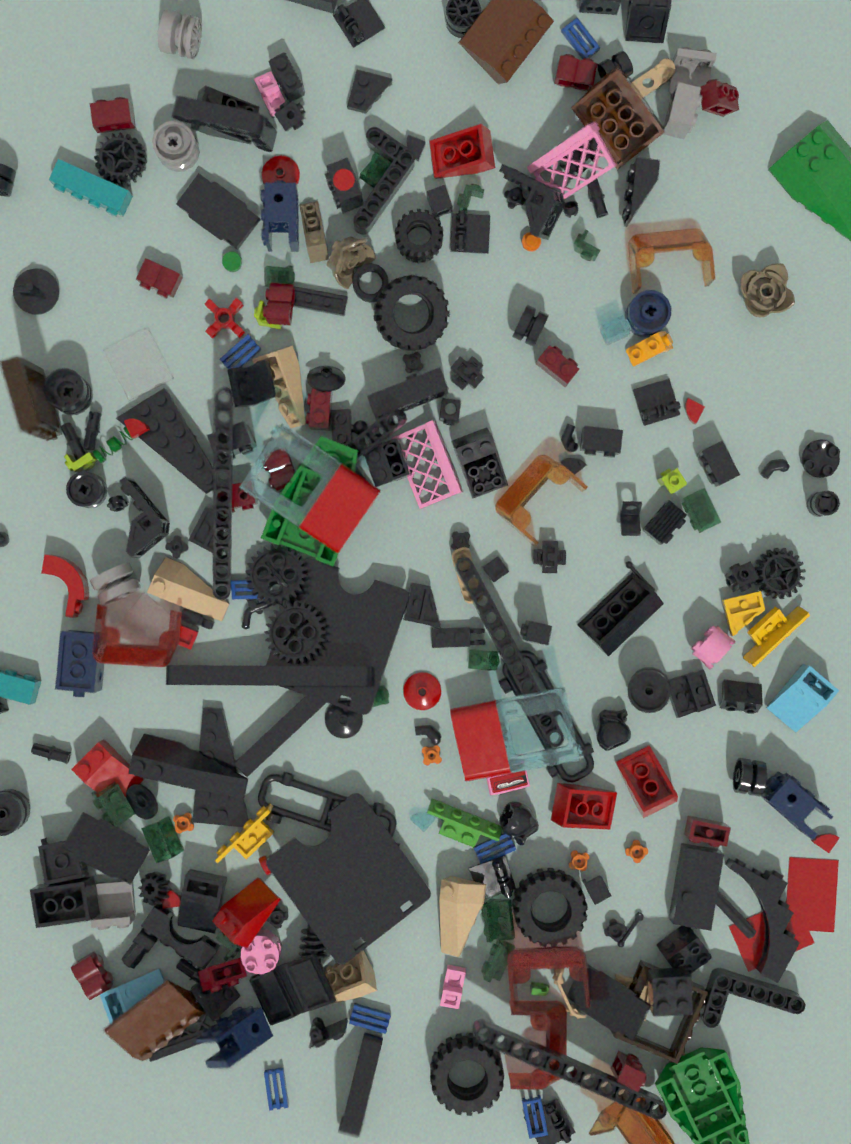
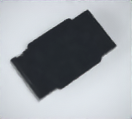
[176,173,260,250]
[62,812,150,885]
[566,962,652,1041]

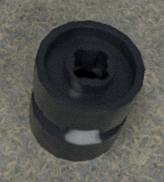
[597,51,633,79]
[806,491,840,517]

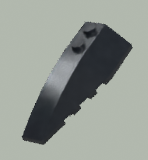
[128,733,248,798]

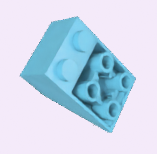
[766,664,839,732]
[100,969,165,1023]

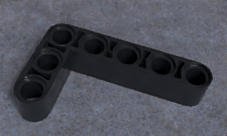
[171,96,277,152]
[353,127,415,235]
[347,409,407,481]
[700,968,806,1028]
[338,1032,383,1138]

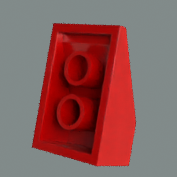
[429,124,495,179]
[71,739,145,807]
[615,745,678,818]
[551,783,617,830]
[212,878,281,948]

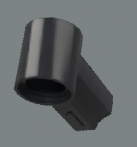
[121,928,158,969]

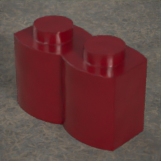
[554,54,598,92]
[136,258,183,299]
[263,283,295,326]
[262,447,295,492]
[71,952,113,1000]

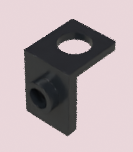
[440,398,461,426]
[620,501,642,536]

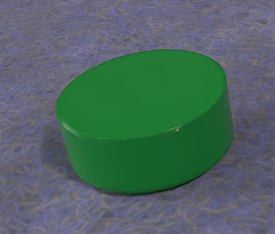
[222,252,242,272]

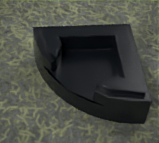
[407,135,426,162]
[560,458,586,477]

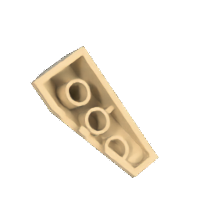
[252,345,306,428]
[147,557,229,621]
[439,876,486,957]
[325,950,377,1004]

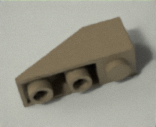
[300,201,329,263]

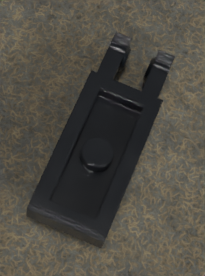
[431,627,485,648]

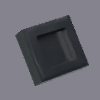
[482,556,509,583]

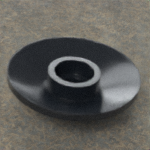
[307,366,346,392]
[325,700,363,739]
[126,784,158,819]

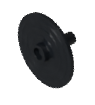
[13,269,59,315]

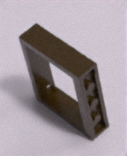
[0,355,63,441]
[611,960,708,1064]

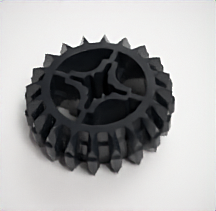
[94,132,147,187]
[754,548,806,599]

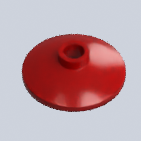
[262,155,300,185]
[403,672,441,710]

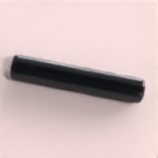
[716,891,756,939]

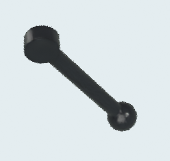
[625,561,655,591]
[617,913,644,947]

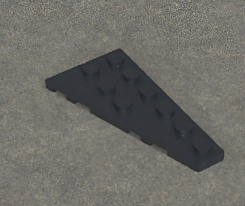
[116,388,214,494]
[193,707,248,827]

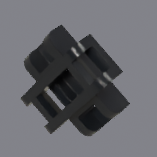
[450,356,485,391]
[533,541,566,573]

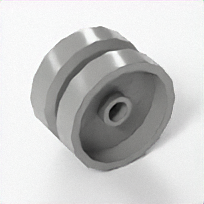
[152,121,200,172]
[90,563,141,605]

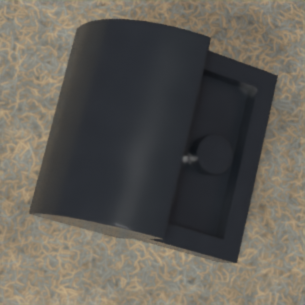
[365,438,410,487]

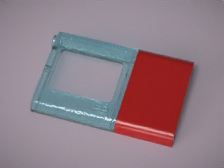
[240,423,381,554]
[450,687,583,782]

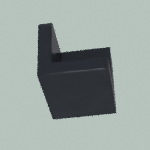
[427,185,453,218]
[582,875,612,905]

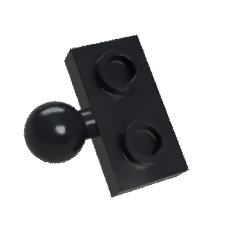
[331,409,368,446]

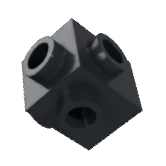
[274,100,306,132]
[724,561,760,592]

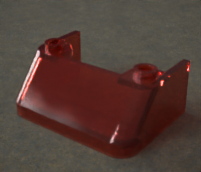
[92,604,182,667]
[507,946,591,1011]
[508,1000,567,1090]

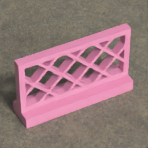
[527,122,616,199]
[392,420,463,509]

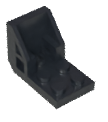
[625,0,672,43]
[499,164,566,240]
[119,476,170,558]

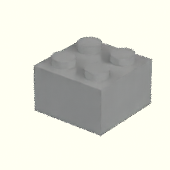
[663,82,702,139]

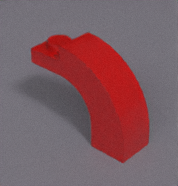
[41,554,89,618]

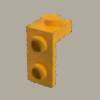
[626,331,673,366]

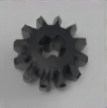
[138,872,172,906]

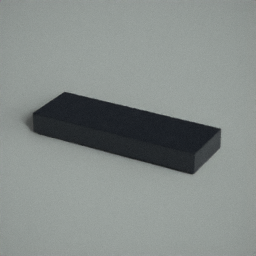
[294,286,348,316]

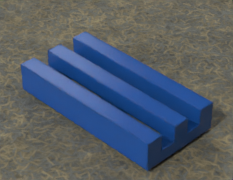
[561,18,600,60]
[219,334,261,369]
[231,580,258,600]
[474,833,516,863]
[349,1003,391,1034]
[264,1068,289,1111]
[521,1095,548,1139]

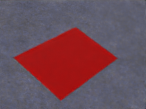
[787,857,839,932]
[729,898,814,972]

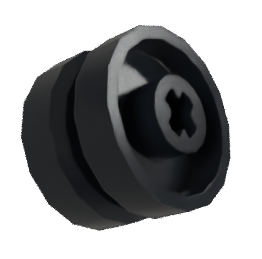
[628,667,671,713]
[0,789,30,836]

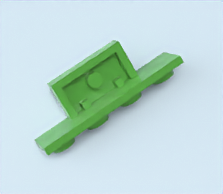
[427,799,502,848]

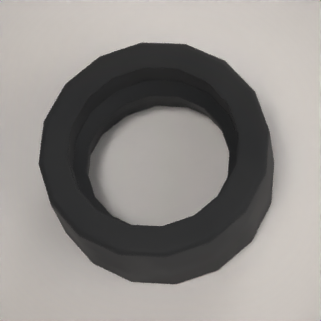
[352,263,389,302]

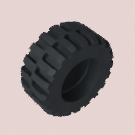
[373,275,450,351]
[512,868,588,948]
[430,1033,504,1116]

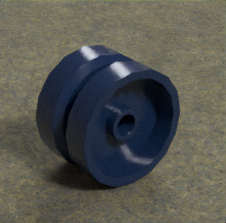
[625,290,671,337]

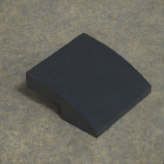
[669,669,716,718]

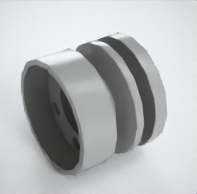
[158,9,202,59]

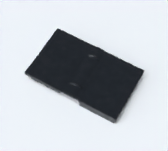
[249,952,337,1026]

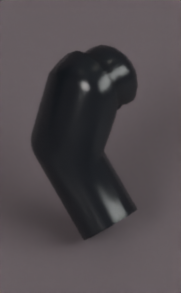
[561,424,578,452]
[760,459,789,479]
[415,725,442,745]

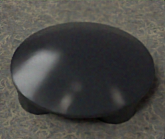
[801,439,840,478]

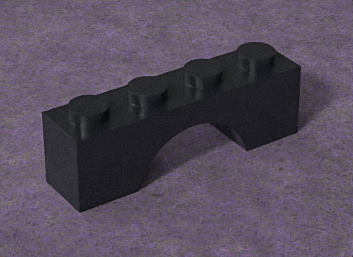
[141,904,220,969]

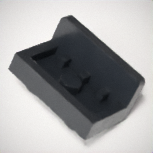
[720,679,763,714]

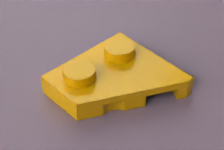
[722,591,765,636]

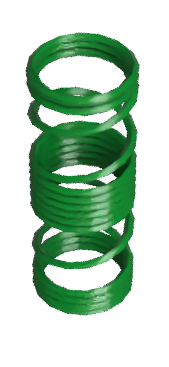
[93,426,134,463]

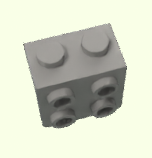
[669,47,717,95]
[91,881,135,930]

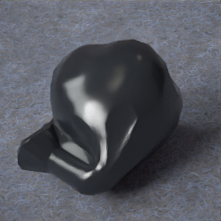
[596,709,631,751]
[499,801,539,845]

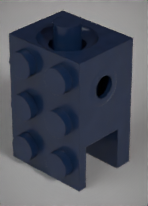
[261,180,299,252]
[55,630,107,697]
[761,771,833,840]
[196,1006,273,1069]

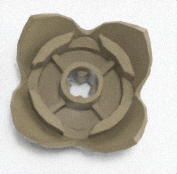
[327,236,376,289]
[740,263,795,318]

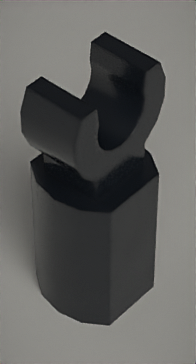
[179,608,215,630]

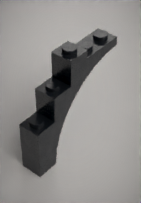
[725,858,800,983]

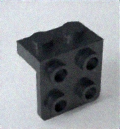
[227,360,276,407]
[656,926,712,975]

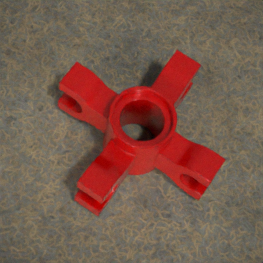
[204,297,245,339]

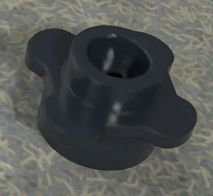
[504,187,526,209]
[402,352,423,373]
[107,495,128,512]
[451,531,470,550]
[165,536,189,559]
[266,905,289,929]
[604,919,627,942]

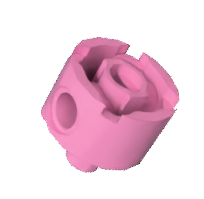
[691,625,736,670]
[241,929,282,974]

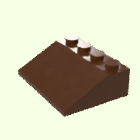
[458,0,554,84]
[571,65,665,170]
[103,980,205,1061]

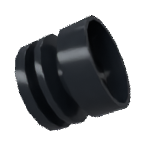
[43,368,93,415]

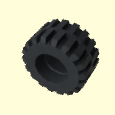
[395,209,443,263]

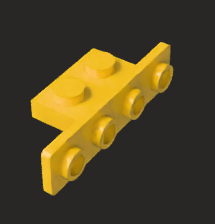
[743,606,810,667]
[215,803,274,863]

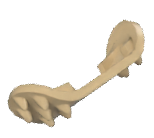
[631,58,675,98]
[452,547,483,604]
[552,964,587,1019]

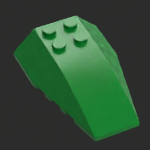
[768,120,851,241]
[261,436,358,566]
[655,1047,750,1144]

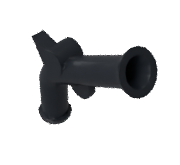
[241,599,280,629]

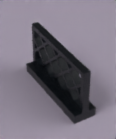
[149,1009,221,1062]

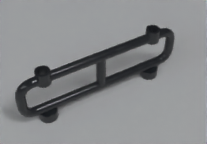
[498,650,594,783]
[258,772,397,838]

